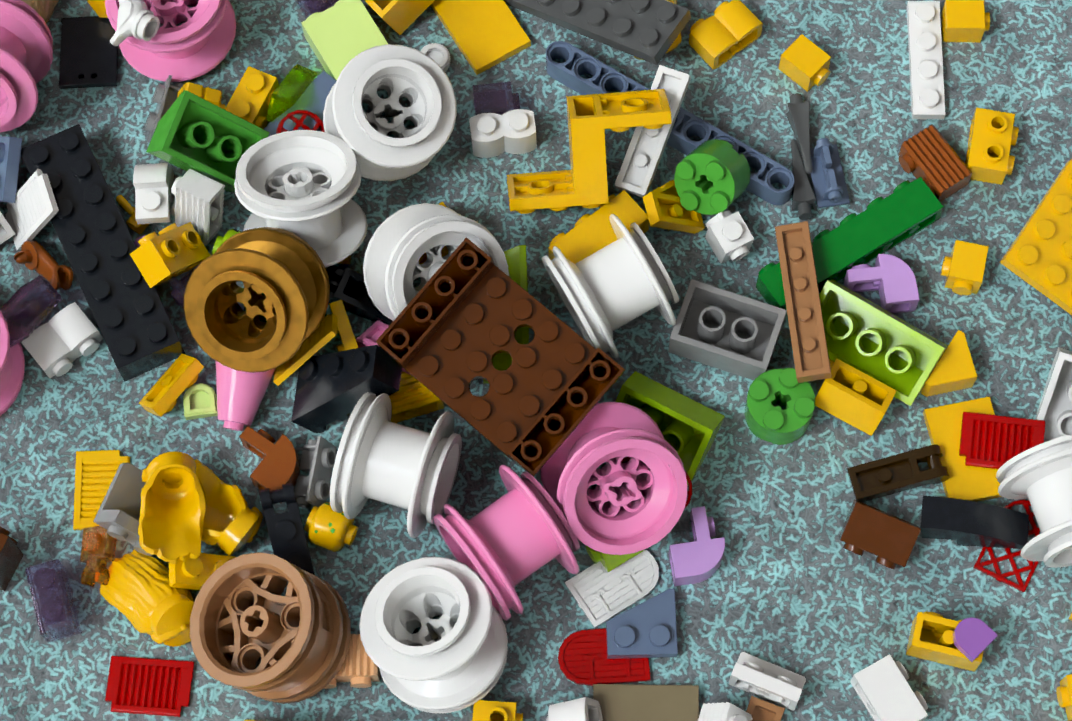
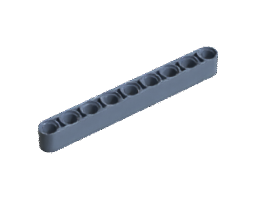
[546,41,795,205]

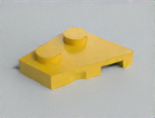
[642,180,705,234]

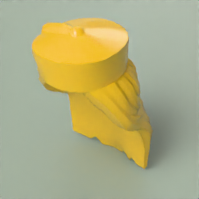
[138,452,207,564]
[194,459,263,556]
[99,549,194,647]

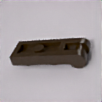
[847,445,950,502]

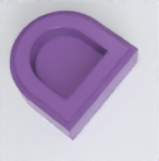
[953,617,998,662]

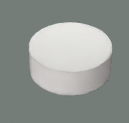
[420,43,451,72]

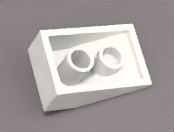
[1035,347,1072,442]

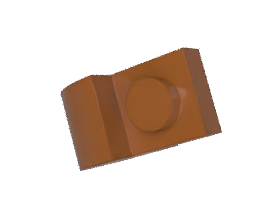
[239,426,300,504]

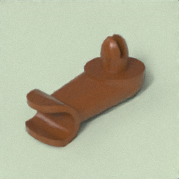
[14,241,73,292]

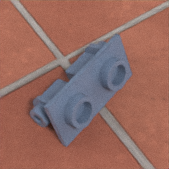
[810,138,850,209]

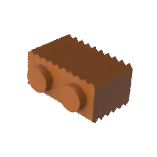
[898,124,973,202]

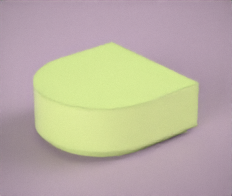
[183,383,217,420]

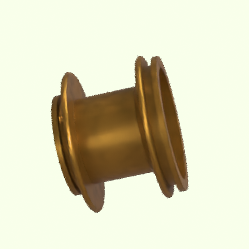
[184,227,330,373]

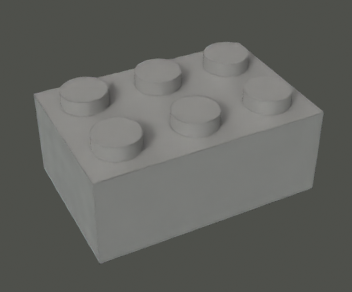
[668,279,787,380]

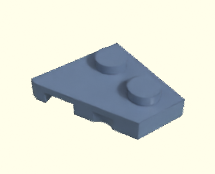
[0,137,22,203]
[606,588,678,659]

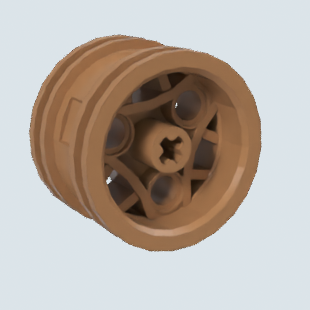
[190,552,351,704]

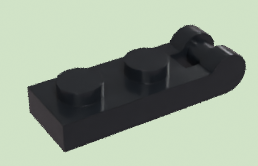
[258,482,315,575]

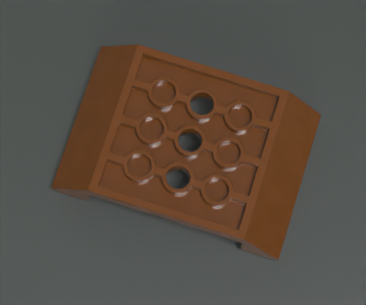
[376,237,625,477]

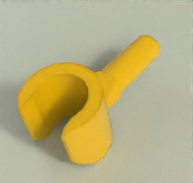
[115,195,149,234]

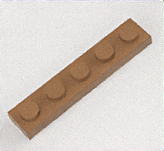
[775,221,832,383]

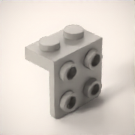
[93,463,153,556]

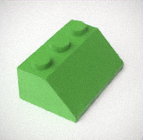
[146,90,270,192]

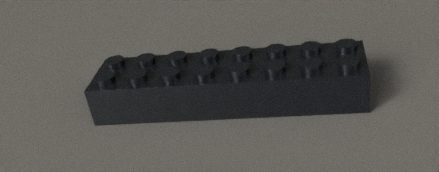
[21,124,185,382]

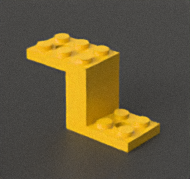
[506,89,671,214]

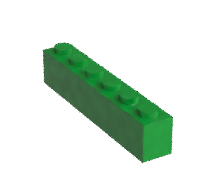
[756,177,944,310]

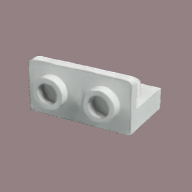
[728,652,806,711]

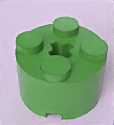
[674,139,750,215]
[745,368,815,445]

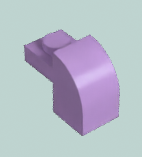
[844,254,920,313]
[668,506,725,587]

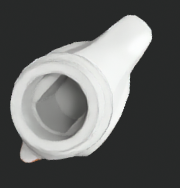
[110,0,160,46]

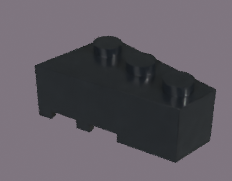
[291,345,402,433]

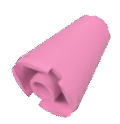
[215,361,276,431]

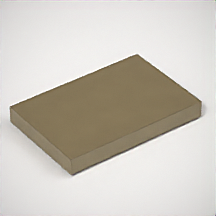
[593,684,699,721]

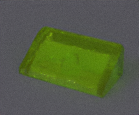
[266,64,317,122]

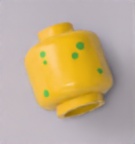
[304,502,358,552]

